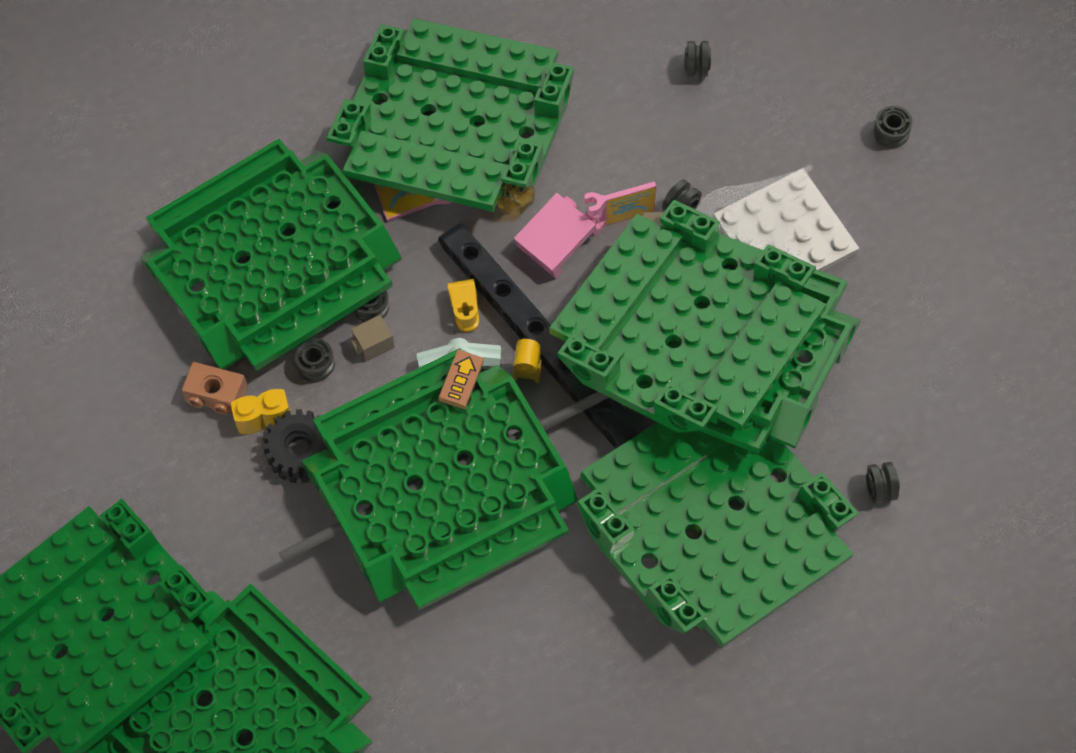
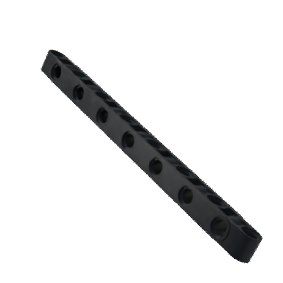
[438,222,643,449]

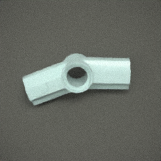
[417,338,501,369]

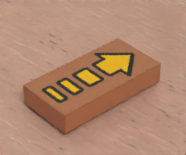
[439,349,484,409]

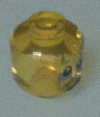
[498,184,535,216]

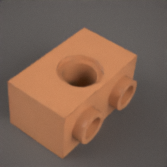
[182,362,248,415]

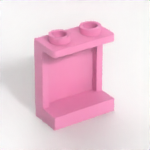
[514,193,598,279]

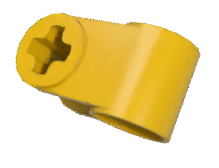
[447,279,480,332]
[512,339,542,383]

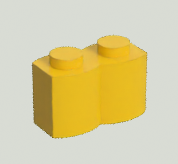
[231,389,291,435]

